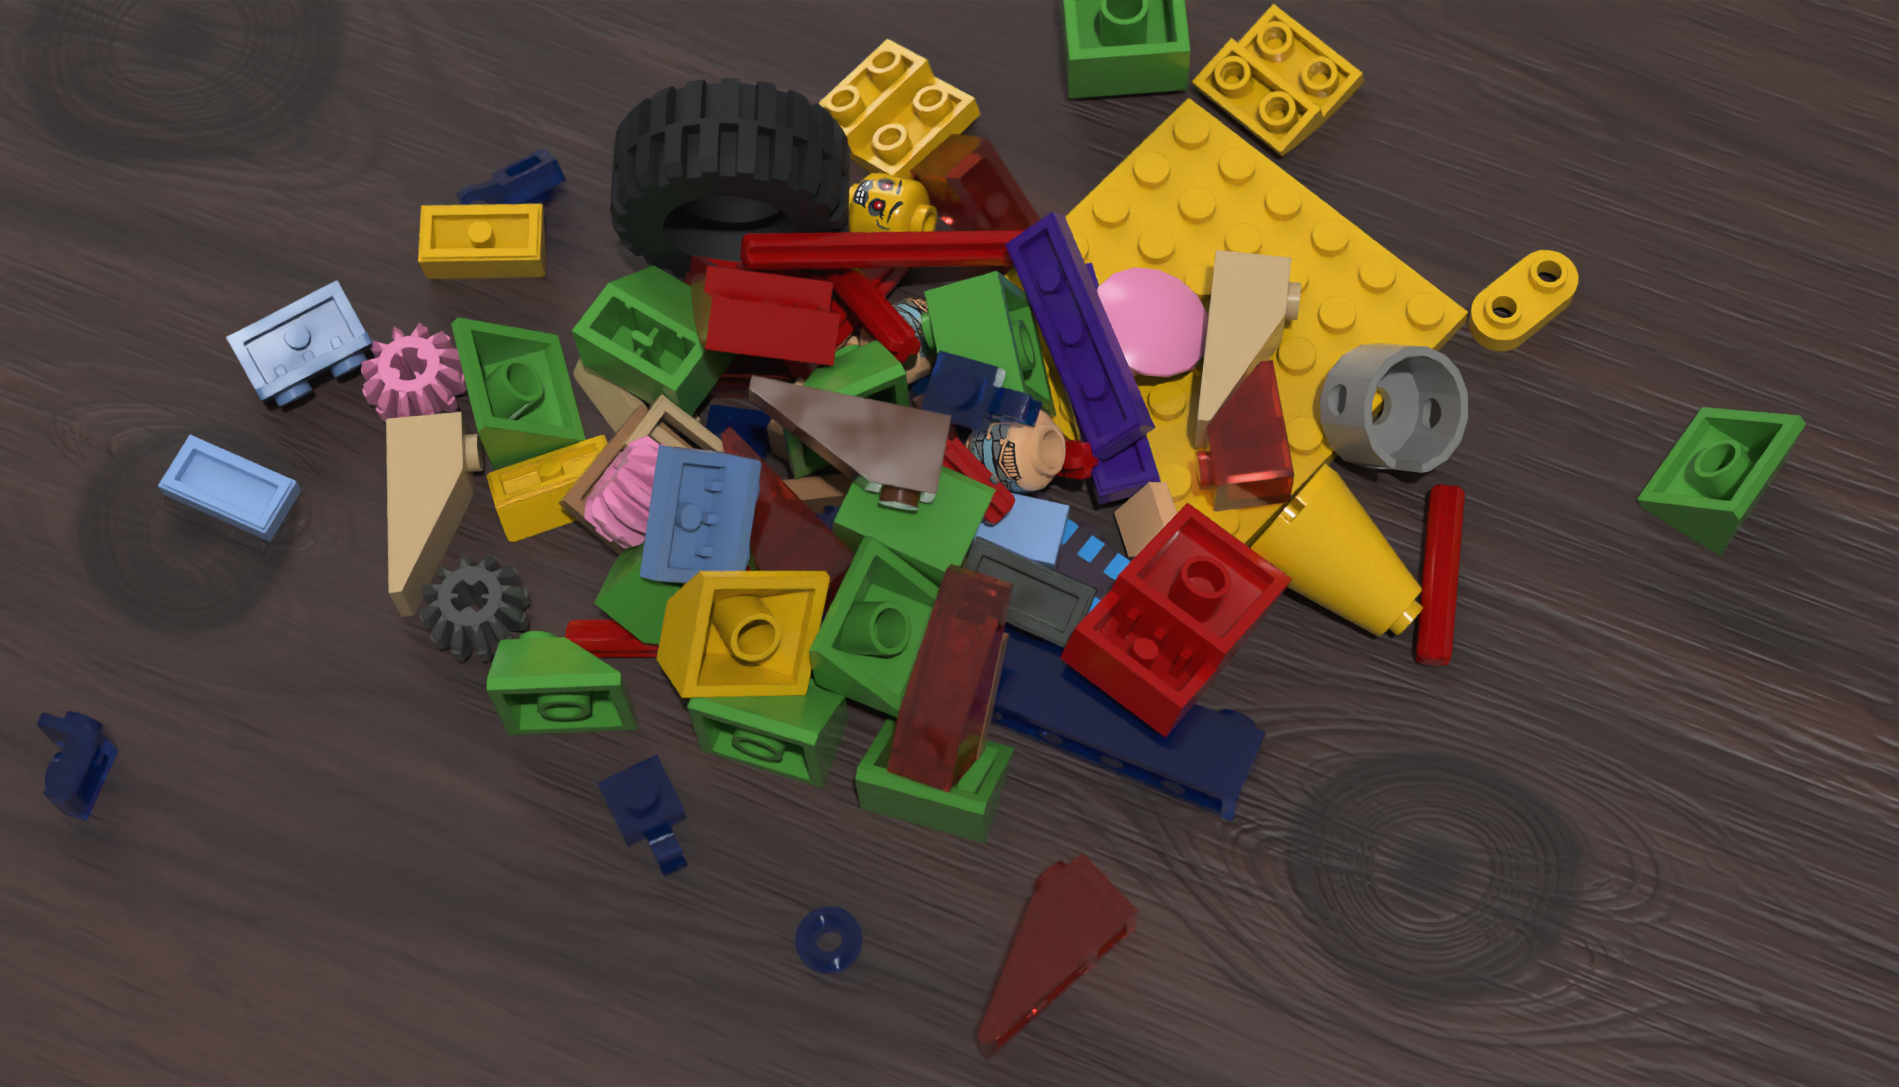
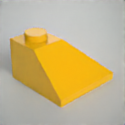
[657,571,830,698]

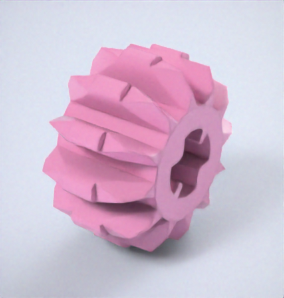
[361,323,468,422]
[584,436,666,549]

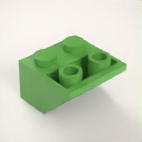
[572,265,737,416]

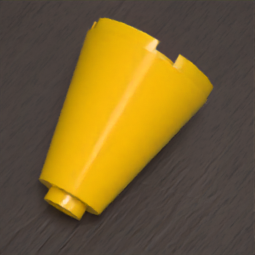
[1250,463,1423,637]

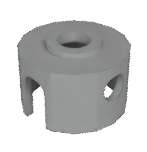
[1320,343,1468,473]

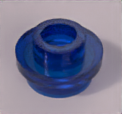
[795,907,863,974]

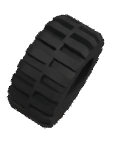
[610,78,850,280]

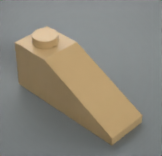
[1194,250,1301,448]
[386,412,484,617]

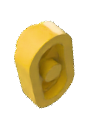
[1468,250,1578,352]

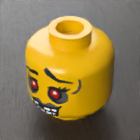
[847,173,937,232]

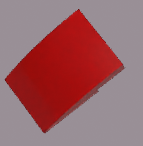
[690,255,841,366]
[1060,502,1292,738]

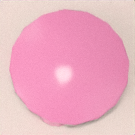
[1097,267,1209,377]

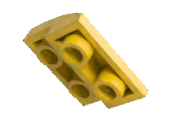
[1192,4,1364,157]
[818,39,981,180]

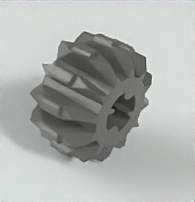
[420,552,531,664]

